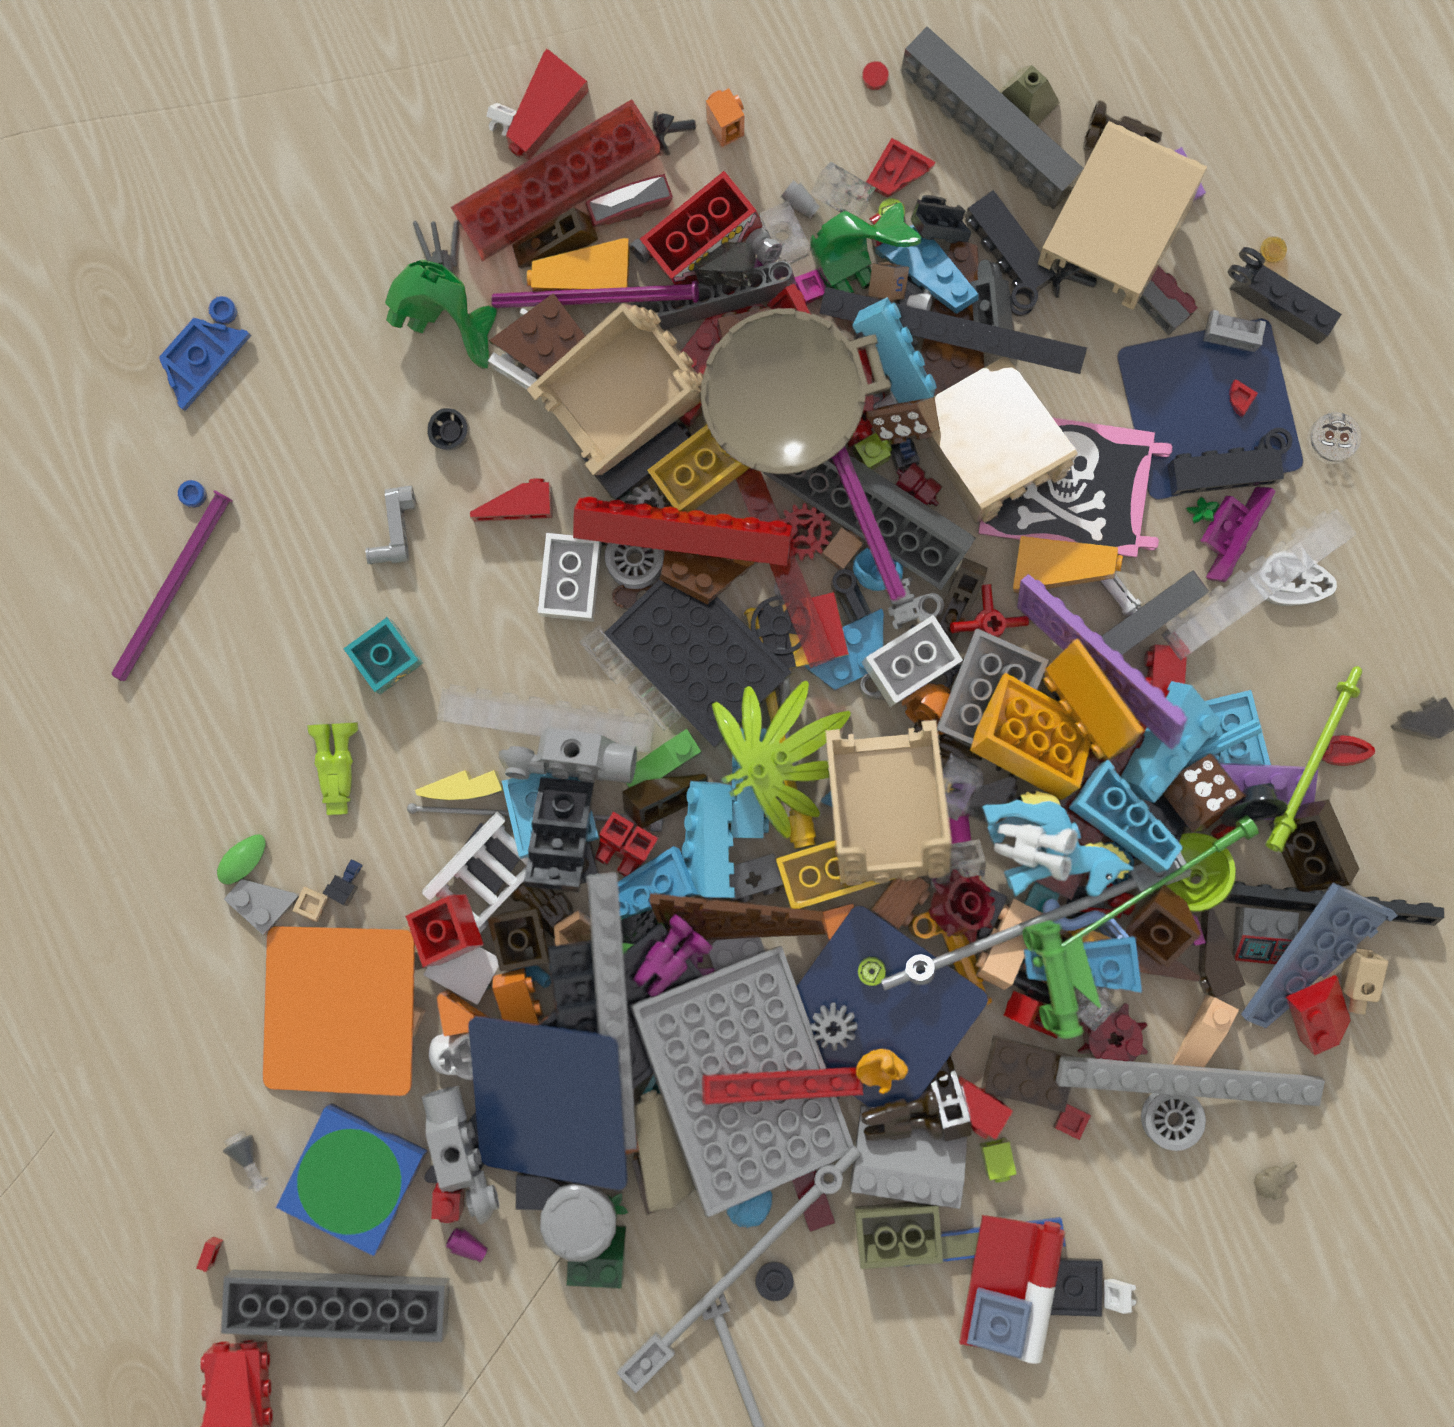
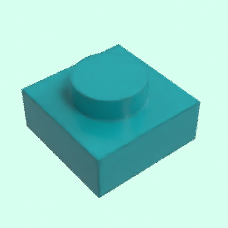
[1024,883,1060,913]

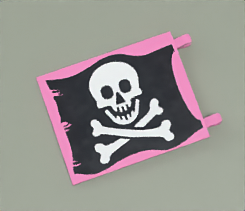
[978,418,1172,558]

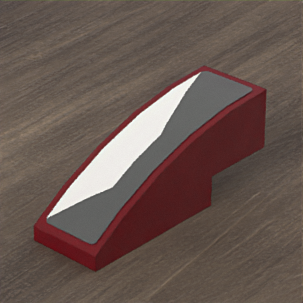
[585,174,673,227]

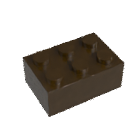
[980,1035,1074,1113]

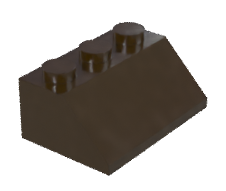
[1269,799,1360,892]

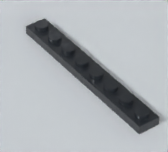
[1222,881,1445,926]

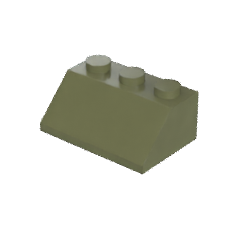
[854,1202,943,1269]

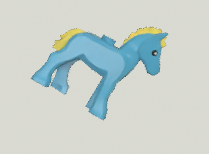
[982,791,1133,897]

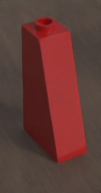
[506,48,589,161]

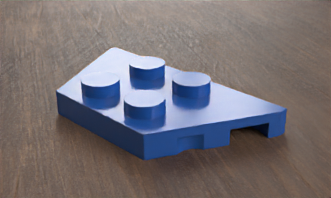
[159,318,252,411]

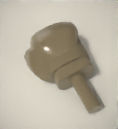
[1254,1162,1297,1200]

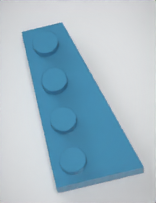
[875,225,979,314]
[618,846,698,920]
[1024,936,1142,992]

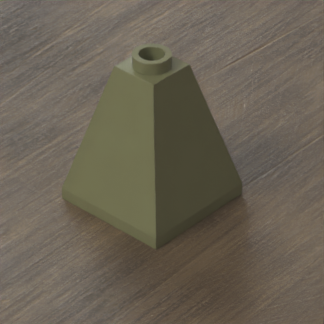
[999,65,1060,126]

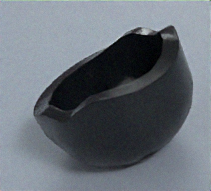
[427,408,470,451]

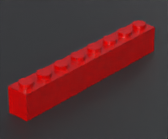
[573,496,793,566]

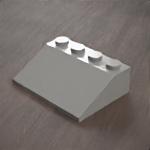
[937,629,1049,747]
[849,1105,967,1209]

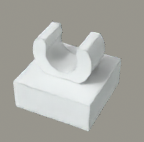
[486,103,517,136]
[1104,1279,1136,1314]

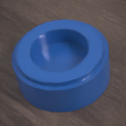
[209,296,237,325]
[178,480,207,508]

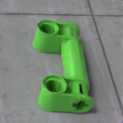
[1022,920,1083,1038]

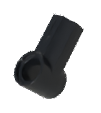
[831,569,872,624]

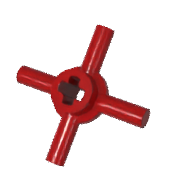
[950,584,1029,638]

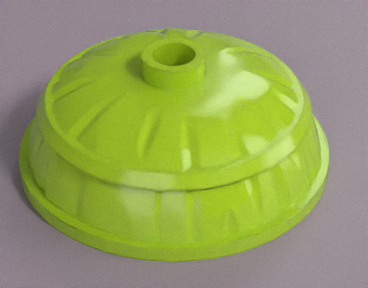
[1157,833,1236,912]

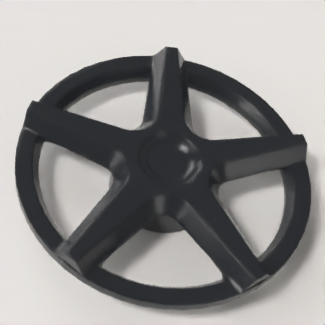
[751,595,811,656]

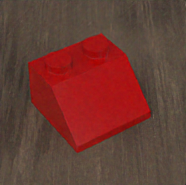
[1286,975,1351,1056]
[958,1075,1013,1140]

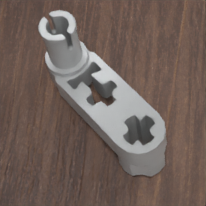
[366,486,416,565]

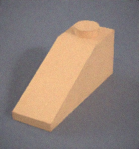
[1171,995,1239,1067]

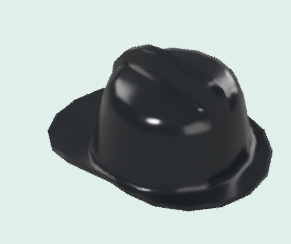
[1221,783,1287,827]

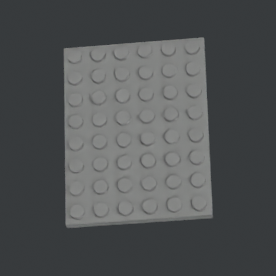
[630,946,854,1217]

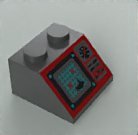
[1232,907,1299,965]

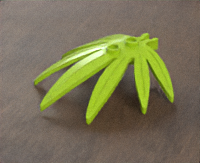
[712,681,851,838]

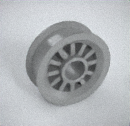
[605,543,664,589]
[1141,1093,1206,1151]

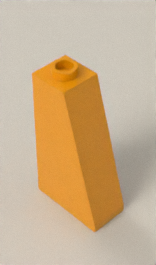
[527,238,630,292]
[1013,536,1123,593]

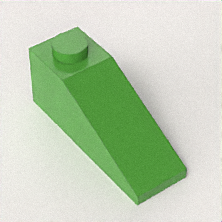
[627,729,702,787]

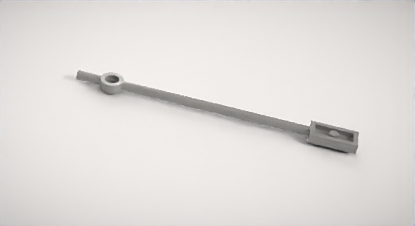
[881,853,1191,990]
[617,1146,862,1393]

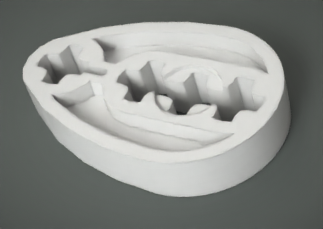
[1256,554,1337,606]

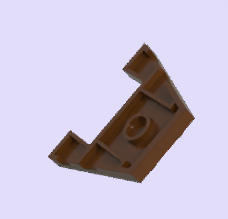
[660,550,759,604]

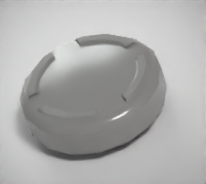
[540,1183,616,1262]

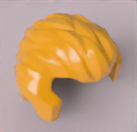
[856,1049,908,1094]

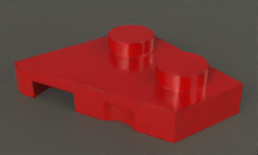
[865,138,935,198]

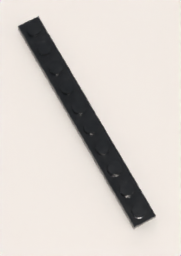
[819,287,1087,374]

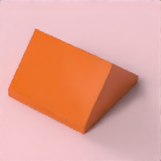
[437,989,490,1037]

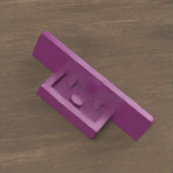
[1200,487,1276,582]

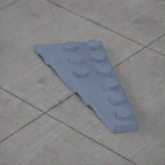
[1241,883,1397,1028]

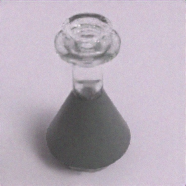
[223,1130,269,1193]

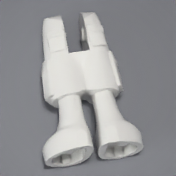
[994,824,1077,881]

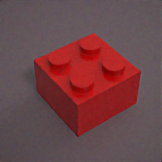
[405,894,484,967]

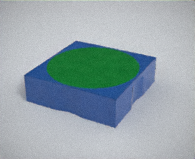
[276,1103,428,1256]

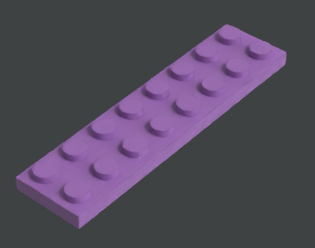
[1017,574,1188,750]

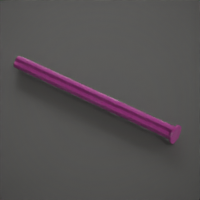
[491,281,699,308]
[832,446,906,601]
[111,490,233,681]

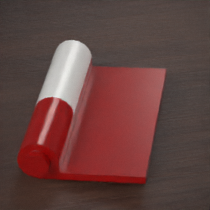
[959,1215,1065,1364]

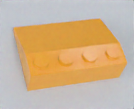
[1043,639,1143,761]
[970,673,1091,800]

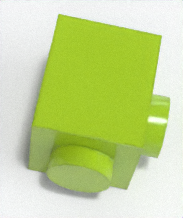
[853,433,892,470]

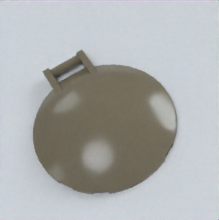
[701,309,891,474]

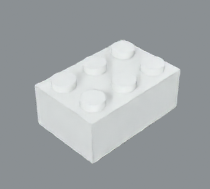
[538,533,602,622]
[861,615,963,707]

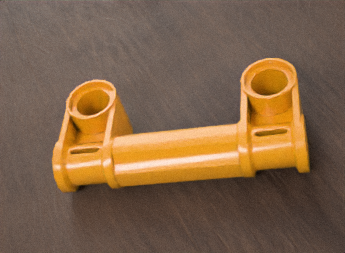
[908,910,992,1005]

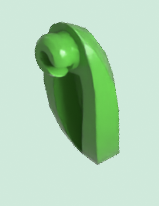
[217,834,266,884]

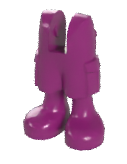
[633,915,713,997]

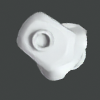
[429,1032,473,1080]

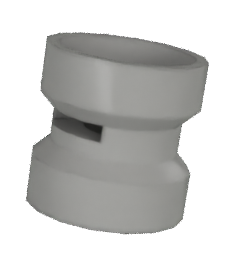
[745,228,782,265]

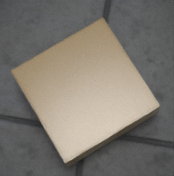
[293,886,329,922]

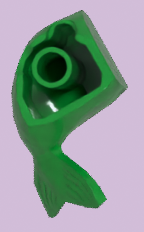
[810,202,921,293]
[385,260,497,369]

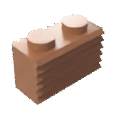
[871,876,930,929]

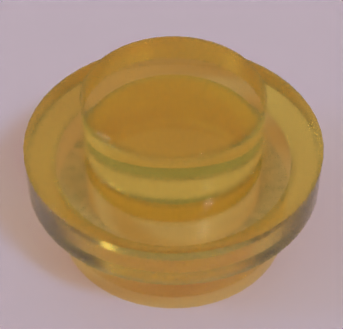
[1260,236,1287,263]

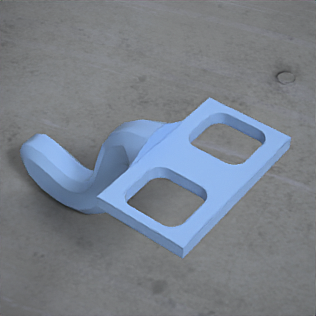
[1042,899,1129,939]

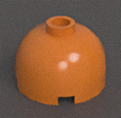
[901,683,951,735]

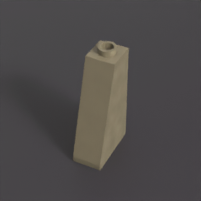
[634,1091,695,1212]

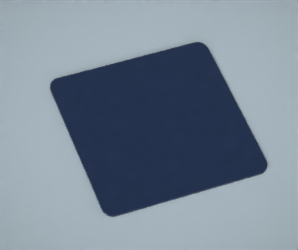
[1117,318,1303,500]
[797,906,988,1108]
[468,1016,628,1190]

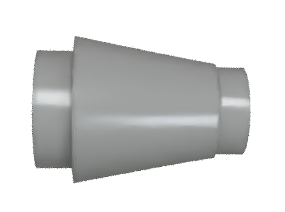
[781,180,820,219]

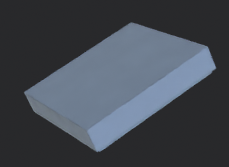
[967,1288,1033,1359]

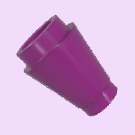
[445,1227,488,1263]

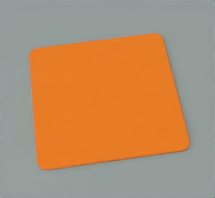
[263,926,415,1096]

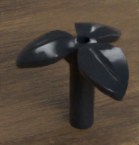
[652,111,696,155]
[1052,259,1097,298]

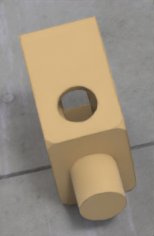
[1341,948,1388,1014]

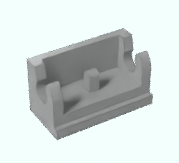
[1203,310,1266,352]

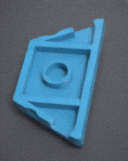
[804,609,884,691]

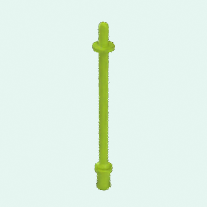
[1265,666,1362,852]

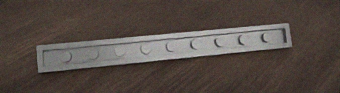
[587,873,637,1150]
[1056,1056,1325,1106]

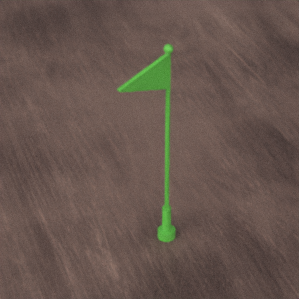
[1033,816,1259,1008]

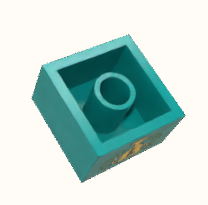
[343,617,423,694]

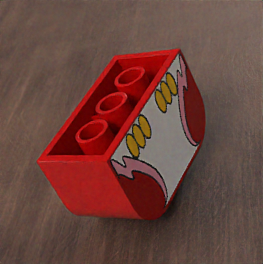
[640,171,762,285]

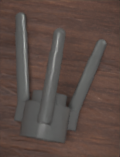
[413,221,459,273]

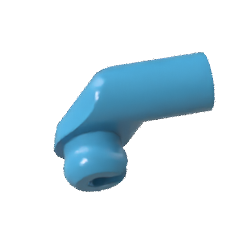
[512,965,551,988]

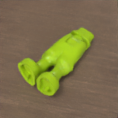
[307,722,358,815]

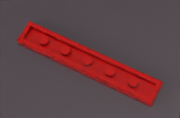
[702,1067,863,1105]

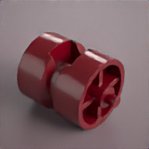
[895,463,943,507]

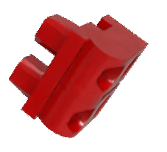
[595,812,658,877]

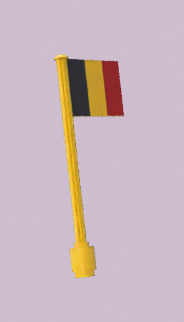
[744,592,849,849]

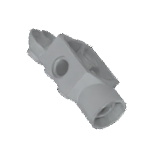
[499,728,637,783]
[421,1086,499,1225]

